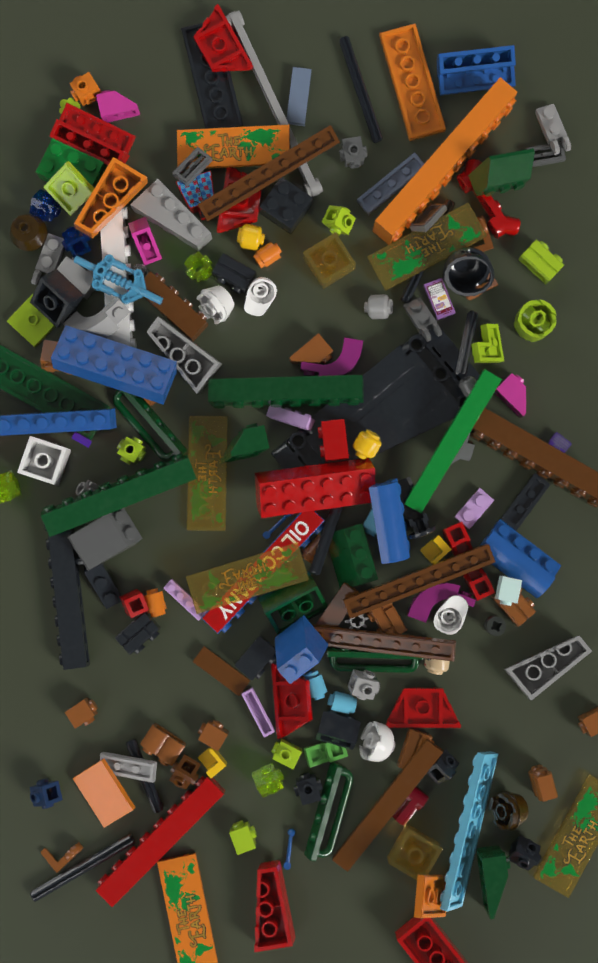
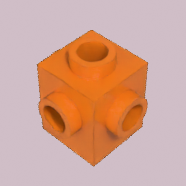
[70,72,101,106]

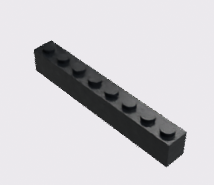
[44,525,90,670]

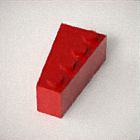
[254,860,296,952]

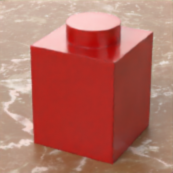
[119,589,149,618]

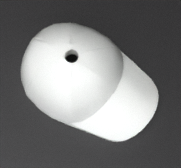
[244,277,277,316]
[433,595,468,635]

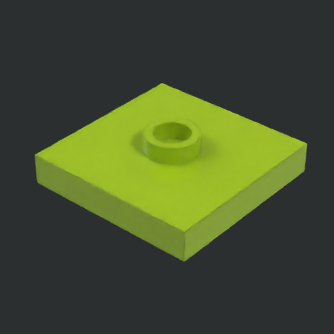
[44,161,94,216]
[7,294,55,348]

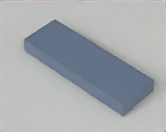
[287,67,311,126]

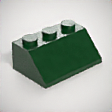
[468,148,535,197]
[219,423,270,464]
[329,524,379,588]
[258,571,328,634]

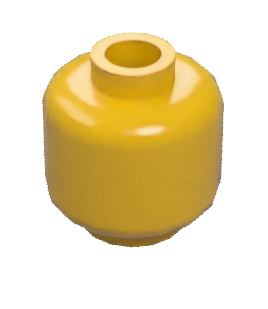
[237,224,265,251]
[353,429,382,460]

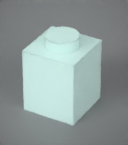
[495,576,522,606]

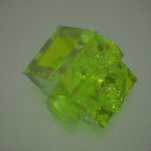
[184,251,213,283]
[0,470,21,504]
[252,763,284,798]

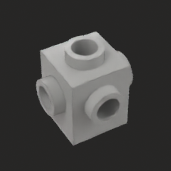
[347,669,380,700]

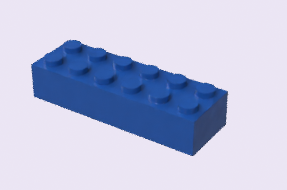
[51,325,177,405]

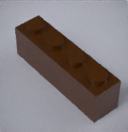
[144,271,208,342]

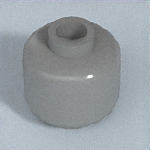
[364,294,393,319]

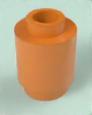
[253,242,282,269]
[144,588,167,618]

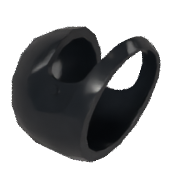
[443,247,495,296]

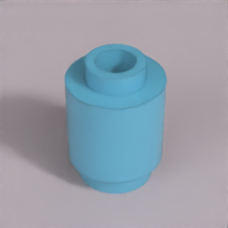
[303,670,328,700]
[327,691,357,714]

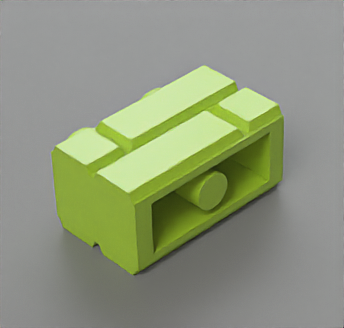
[518,239,564,285]

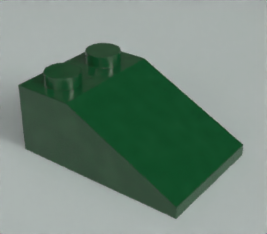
[476,845,511,920]

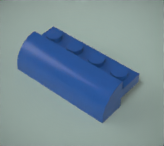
[437,45,516,96]
[369,478,410,564]
[480,519,561,598]

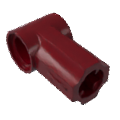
[392,787,429,826]

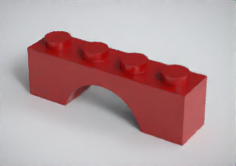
[442,521,495,601]

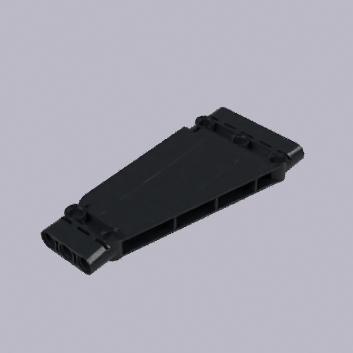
[271,326,480,469]

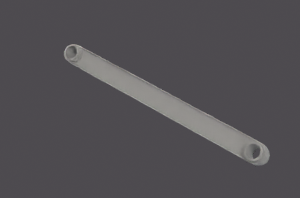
[225,10,323,197]

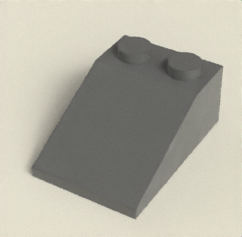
[68,508,143,571]

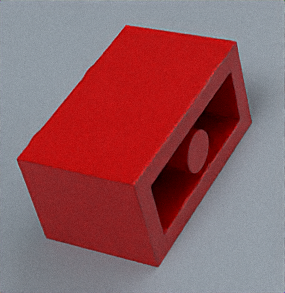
[318,419,349,462]

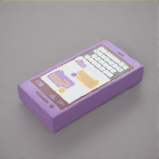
[424,278,456,321]

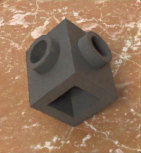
[339,136,367,169]

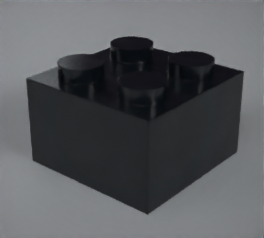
[260,177,313,234]
[30,269,84,328]

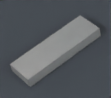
[100,752,157,783]

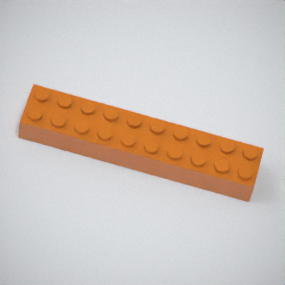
[373,77,518,246]

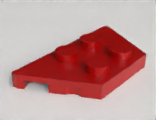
[193,4,253,72]
[217,167,262,233]
[271,663,313,739]
[386,688,461,728]

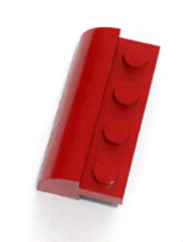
[49,103,136,165]

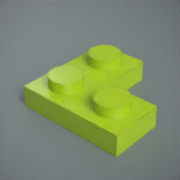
[471,324,504,363]

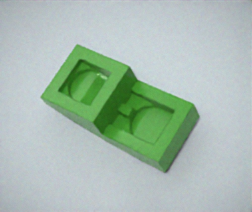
[303,742,348,768]

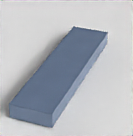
[357,153,424,216]

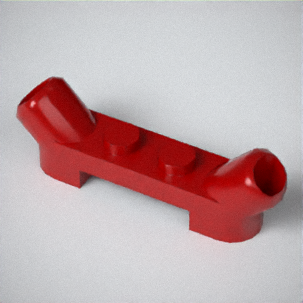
[457,159,521,239]

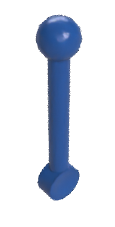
[263,514,293,539]
[283,829,295,870]

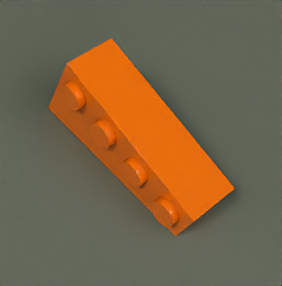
[74,157,148,238]

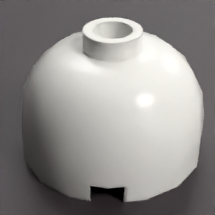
[359,721,396,762]

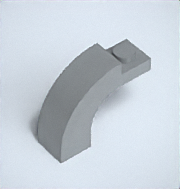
[63,296,130,338]

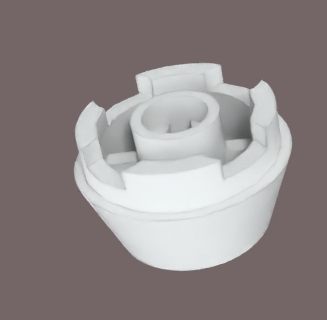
[196,285,234,324]

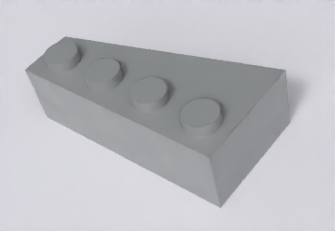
[130,179,212,251]
[147,317,222,394]
[504,636,592,700]

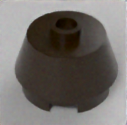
[10,214,47,251]
[489,791,529,831]

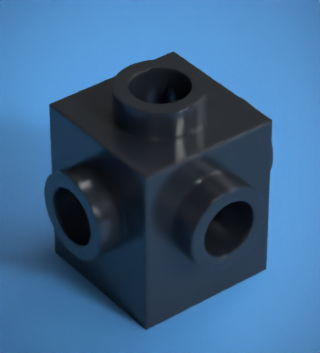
[427,749,459,785]
[293,772,323,805]
[508,835,541,871]

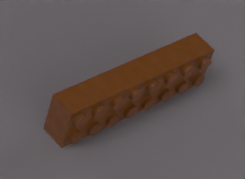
[469,408,598,508]

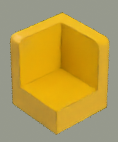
[420,535,452,564]
[198,747,227,778]

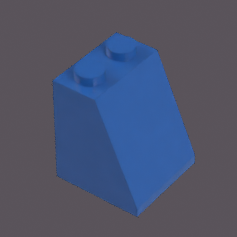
[275,615,329,684]

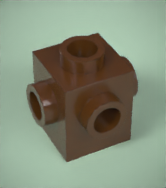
[170,754,201,790]

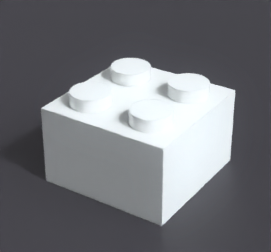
[17,436,71,486]

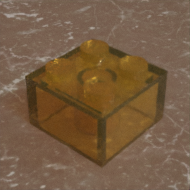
[303,232,356,289]
[387,824,443,880]

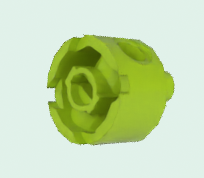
[514,300,557,342]

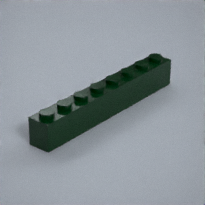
[208,375,364,409]
[40,454,197,537]

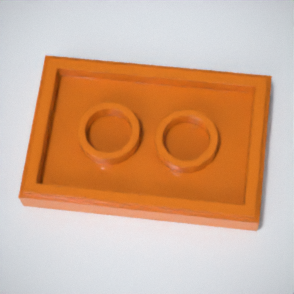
[72,758,136,828]
[414,874,446,918]

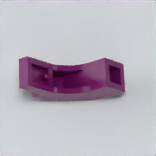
[300,338,363,376]
[406,583,476,623]

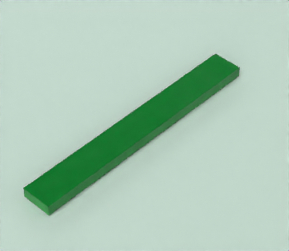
[404,369,502,513]

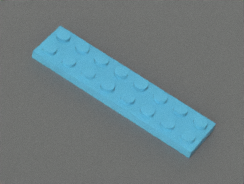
[440,751,499,912]

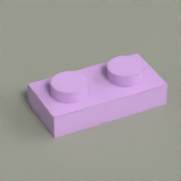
[454,488,494,529]

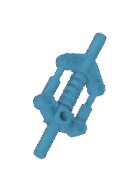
[74,254,163,305]

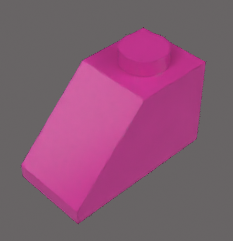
[96,90,140,122]
[128,217,162,265]
[494,373,526,418]

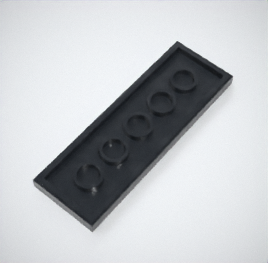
[181,23,244,129]

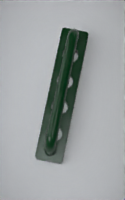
[113,390,188,461]
[326,647,424,673]
[304,761,353,862]

